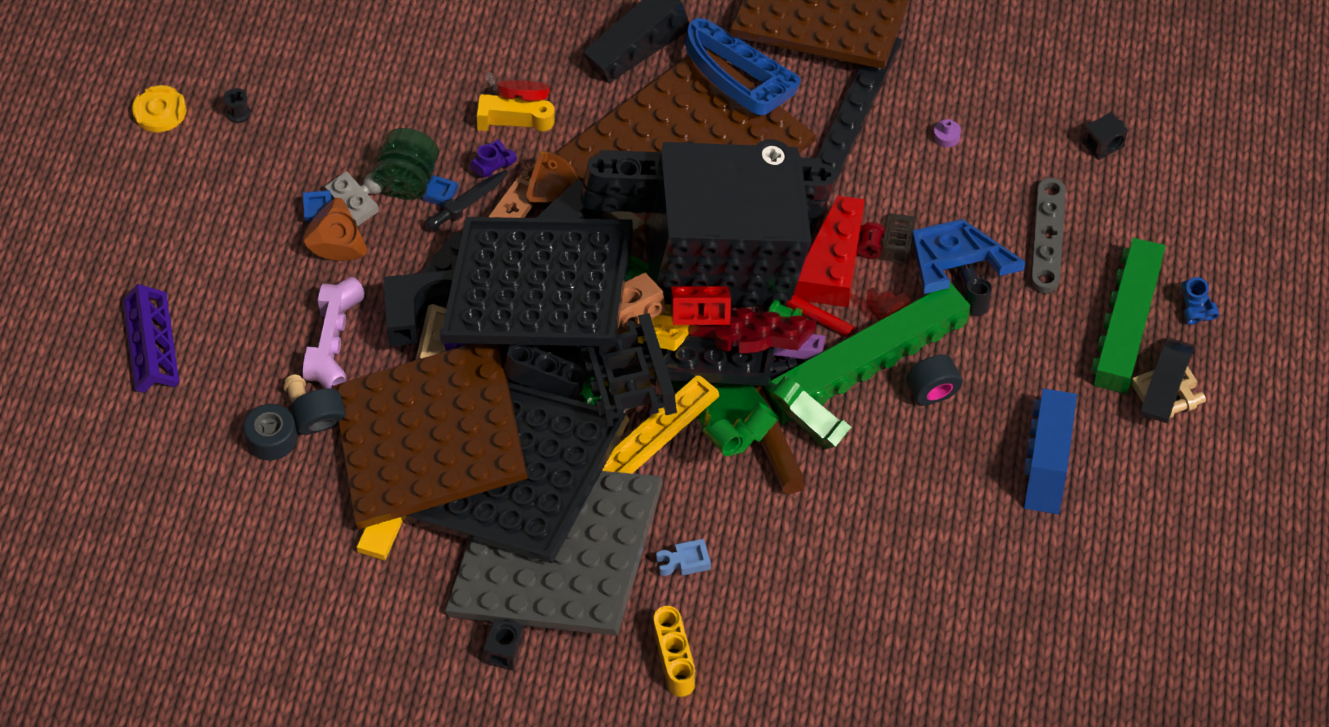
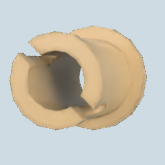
[283,375,306,404]

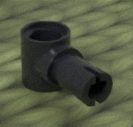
[957,263,992,316]

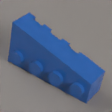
[1024,388,1077,514]

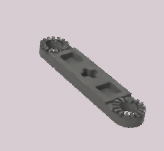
[1031,178,1066,294]

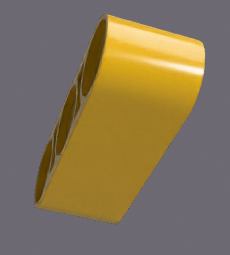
[654,606,695,697]

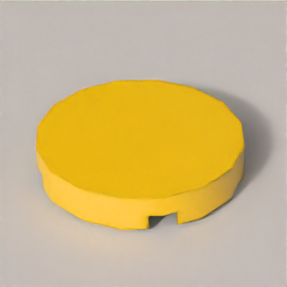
[132,85,187,133]

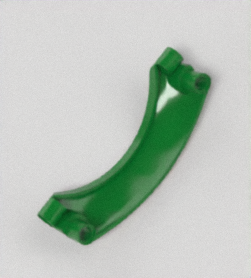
[625,267,779,456]

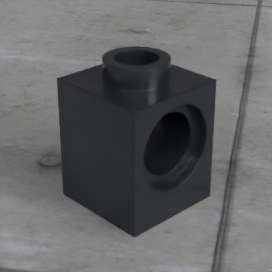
[1082,112,1128,160]
[483,619,525,671]

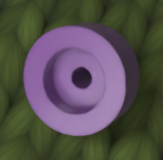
[933,119,961,147]

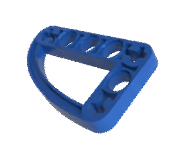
[685,18,801,115]

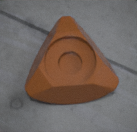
[526,151,579,204]
[304,198,368,261]

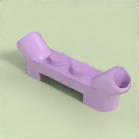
[303,277,364,389]

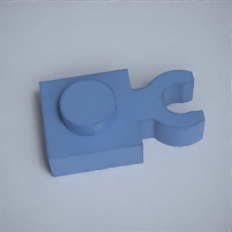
[656,539,711,576]

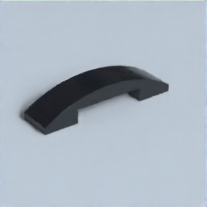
[1140,337,1196,424]

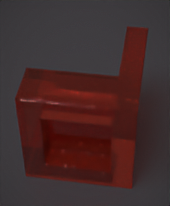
[866,288,910,321]

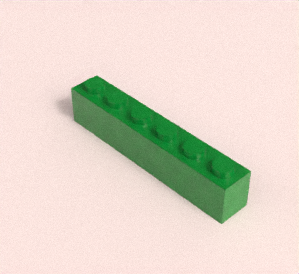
[1091,238,1166,394]

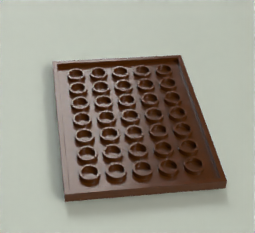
[555,46,816,251]

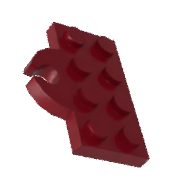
[689,308,816,353]

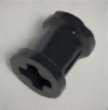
[224,88,251,124]

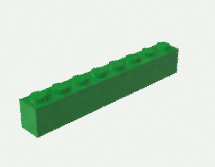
[763,282,970,425]

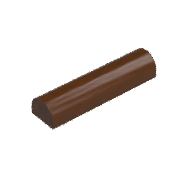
[754,385,805,494]

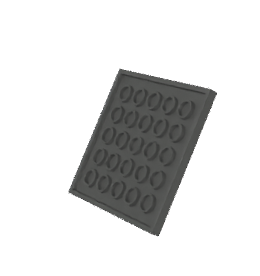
[446,471,663,636]

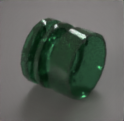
[372,128,440,200]

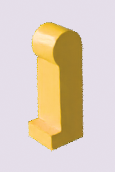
[477,94,555,131]

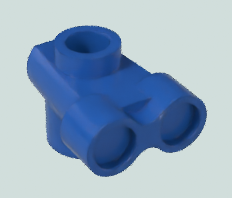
[1181,277,1220,325]

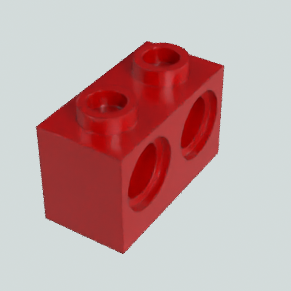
[671,286,731,325]

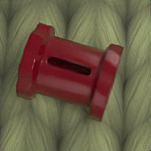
[857,222,885,259]

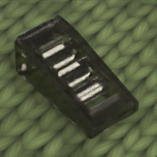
[881,213,916,264]

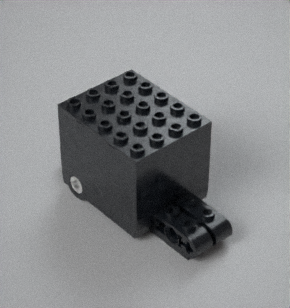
[580,139,836,307]

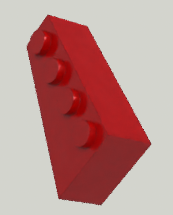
[794,196,865,307]

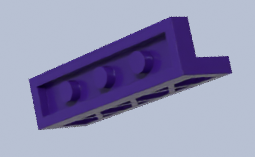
[123,284,179,393]

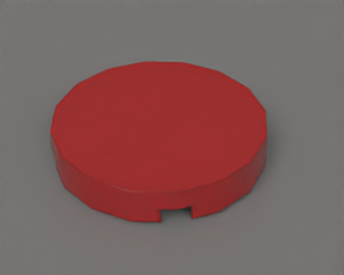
[497,80,550,101]

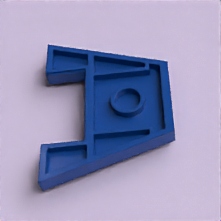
[912,219,1025,294]

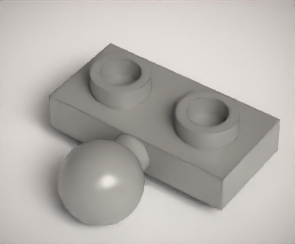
[325,171,385,226]

